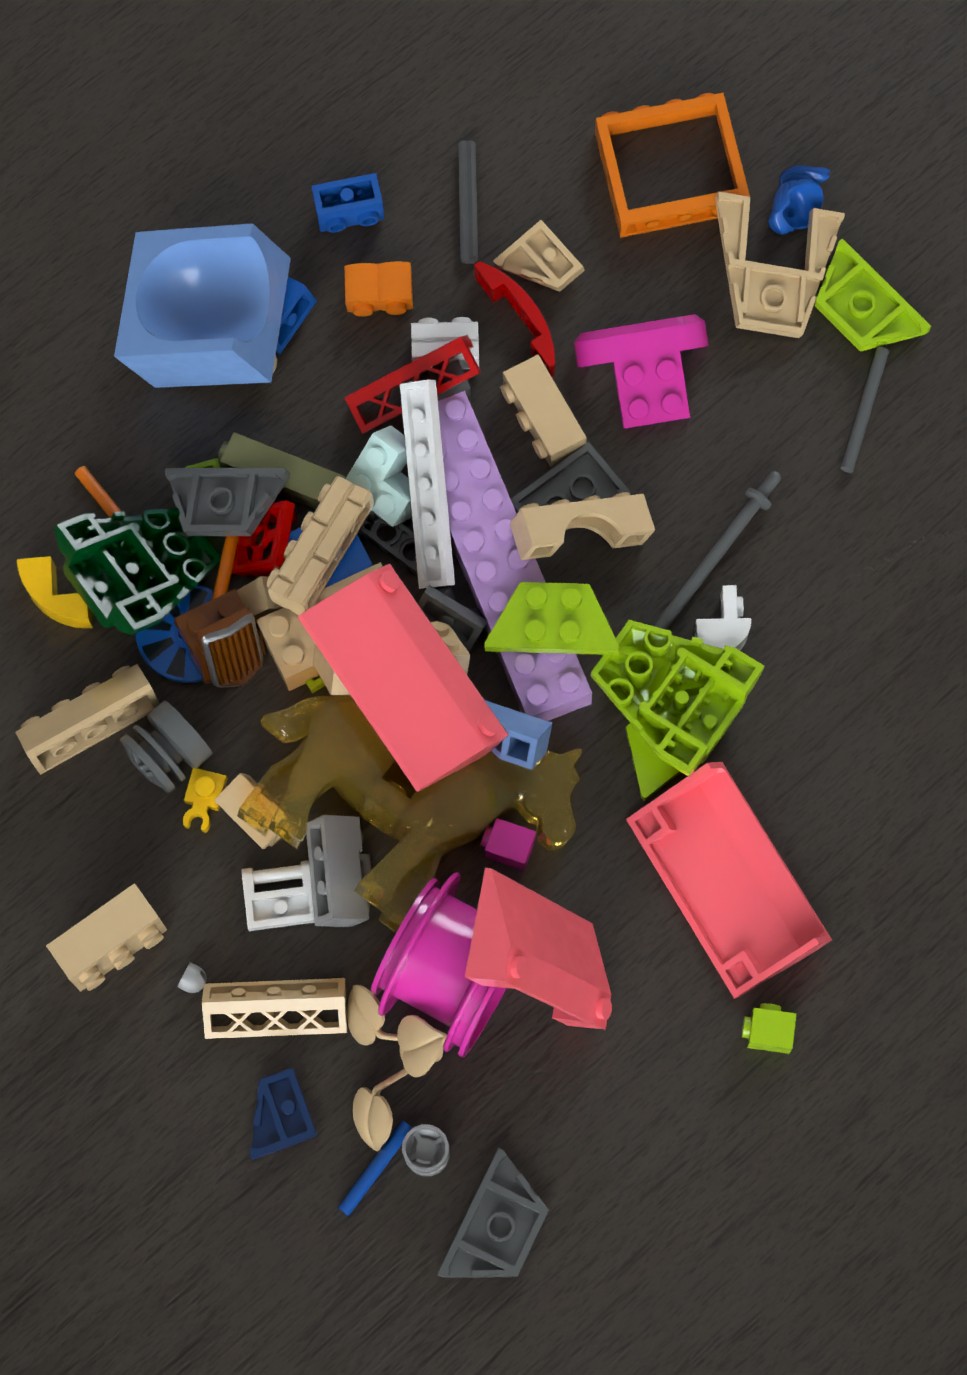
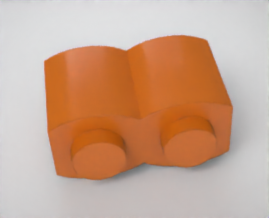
[344,261,413,317]

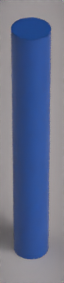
[337,1120,413,1216]

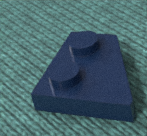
[250,1067,318,1161]

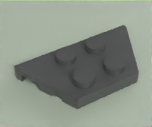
[165,468,290,536]
[437,1147,549,1278]

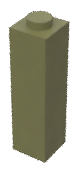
[218,432,345,510]

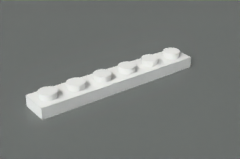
[400,379,455,589]

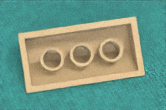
[15,664,160,775]

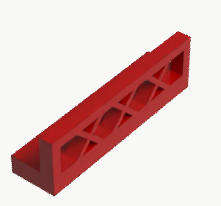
[344,335,481,434]

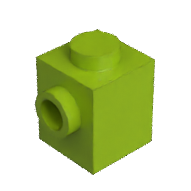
[742,1003,796,1054]

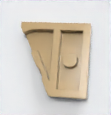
[493,220,585,292]

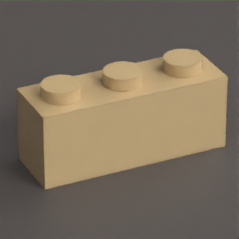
[500,355,587,467]

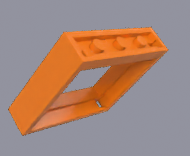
[595,93,750,238]

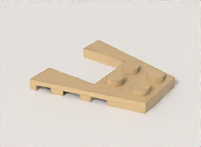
[715,192,845,338]

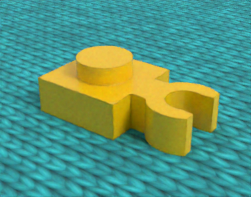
[183,768,228,833]

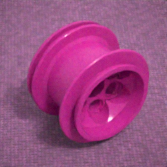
[371,872,507,1058]

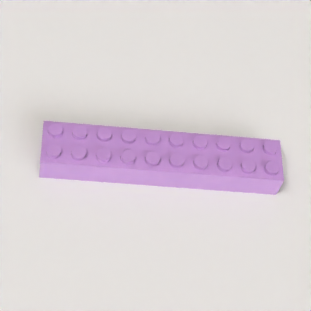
[402,391,592,721]

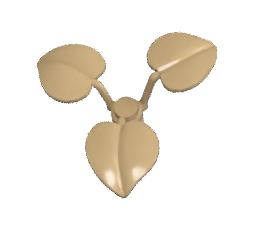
[347,985,447,1151]

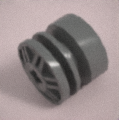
[120,700,213,794]

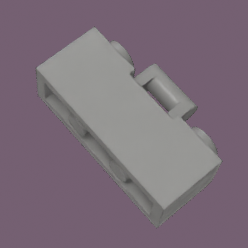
[306,815,373,927]

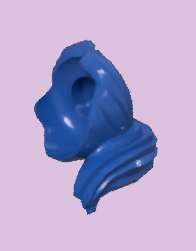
[768,165,830,235]

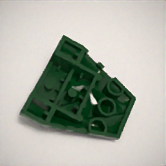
[54,508,221,635]

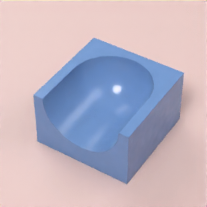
[114,223,291,388]

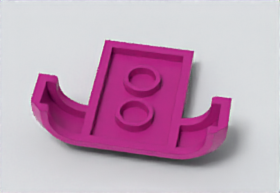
[573,314,709,428]

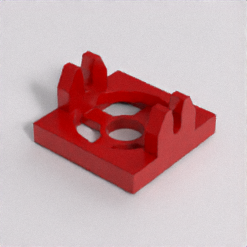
[232,500,298,577]

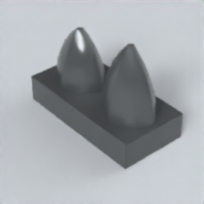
[418,585,487,650]

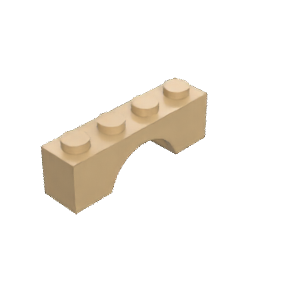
[510,492,655,560]

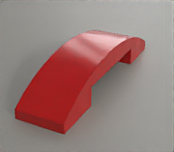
[474,261,555,377]

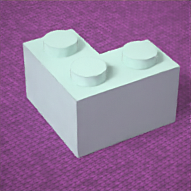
[346,426,412,527]

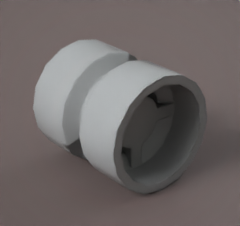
[402,1124,450,1176]

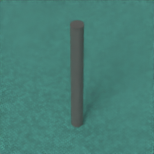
[840,347,889,473]

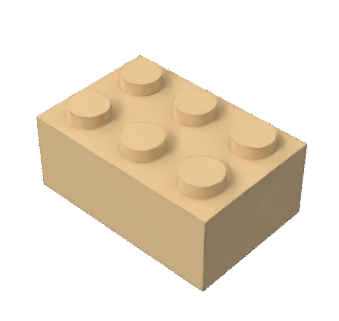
[46,883,167,992]

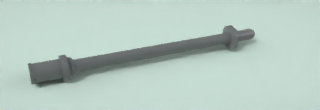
[653,471,781,630]

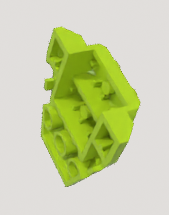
[590,620,765,777]

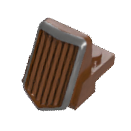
[174,589,267,688]

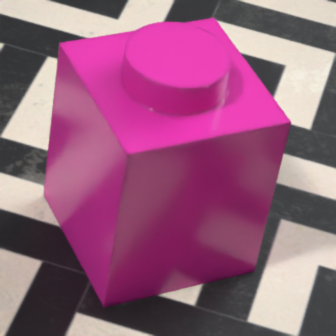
[481,818,536,871]

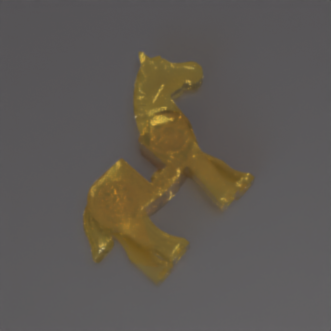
[237,695,582,933]

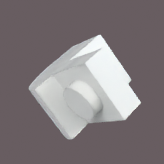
[694,585,751,650]

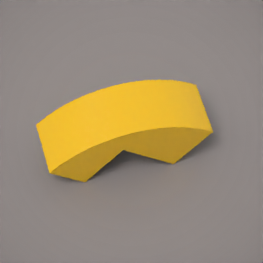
[17,556,93,628]

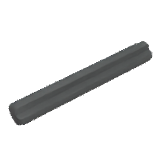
[458,140,478,264]

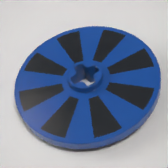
[136,585,214,683]

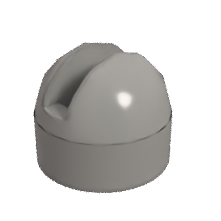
[177,962,207,993]

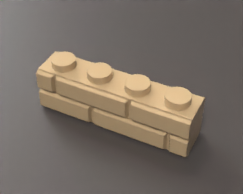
[267,476,374,615]

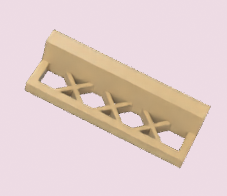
[202,978,347,1039]

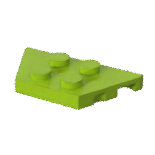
[814,239,931,352]
[485,582,619,655]

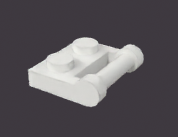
[242,860,315,931]

